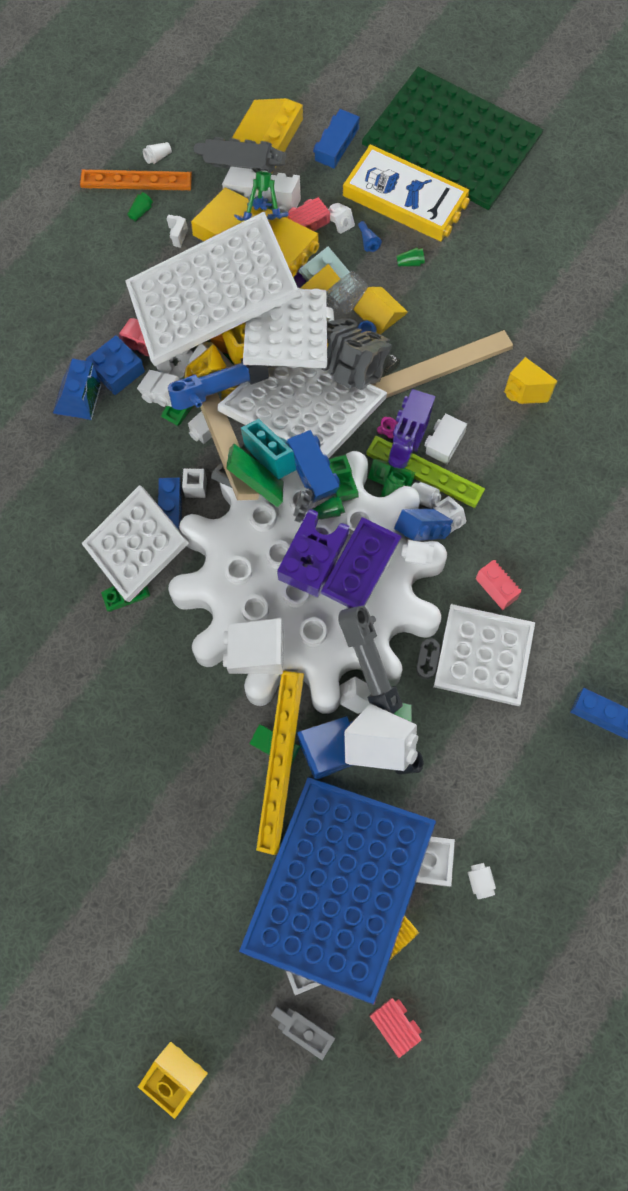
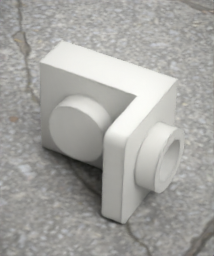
[167,215,188,248]
[433,496,466,533]

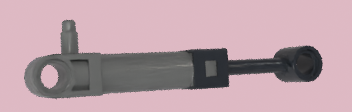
[338,606,424,775]

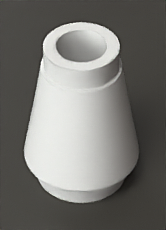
[143,142,172,164]

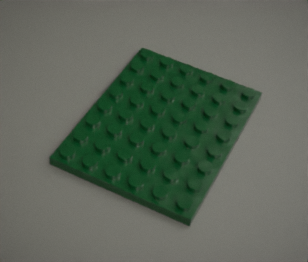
[362,66,544,210]

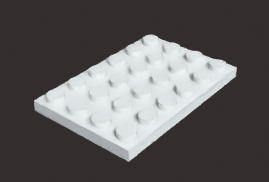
[243,288,327,368]

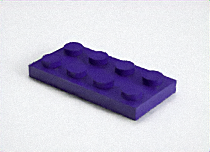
[321,517,401,608]

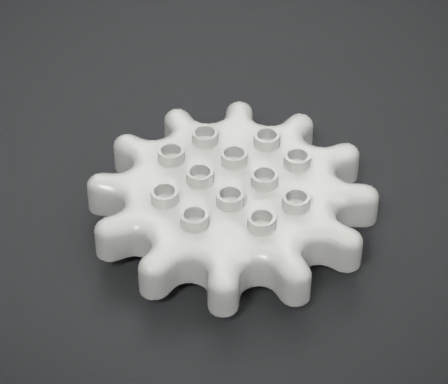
[168,451,447,714]

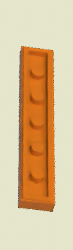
[80,170,192,190]

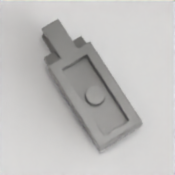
[271,1006,335,1060]

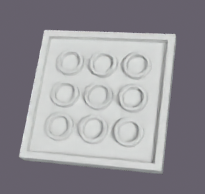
[82,485,189,602]
[434,604,535,706]

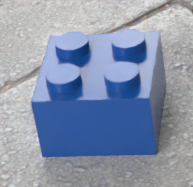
[86,335,145,395]

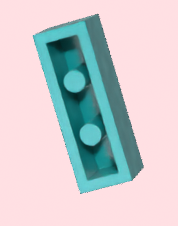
[241,419,296,480]

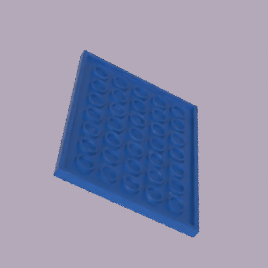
[239,777,436,1005]

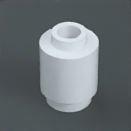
[412,482,441,508]
[401,540,434,565]
[468,863,496,899]

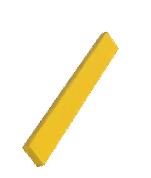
[256,671,304,855]

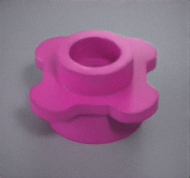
[377,417,398,439]

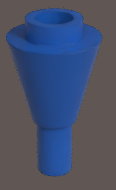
[358,221,382,252]

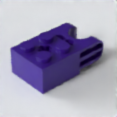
[388,389,436,469]
[277,509,350,598]

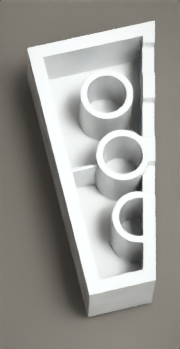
[222,166,301,212]

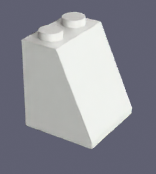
[223,619,284,674]
[345,704,418,771]

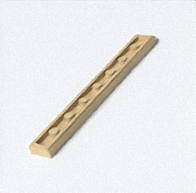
[371,330,513,398]
[200,393,259,500]

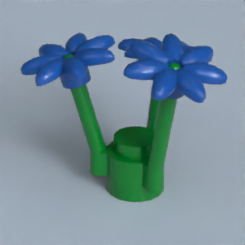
[234,171,289,221]

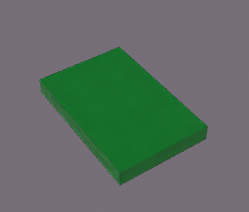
[226,444,284,507]

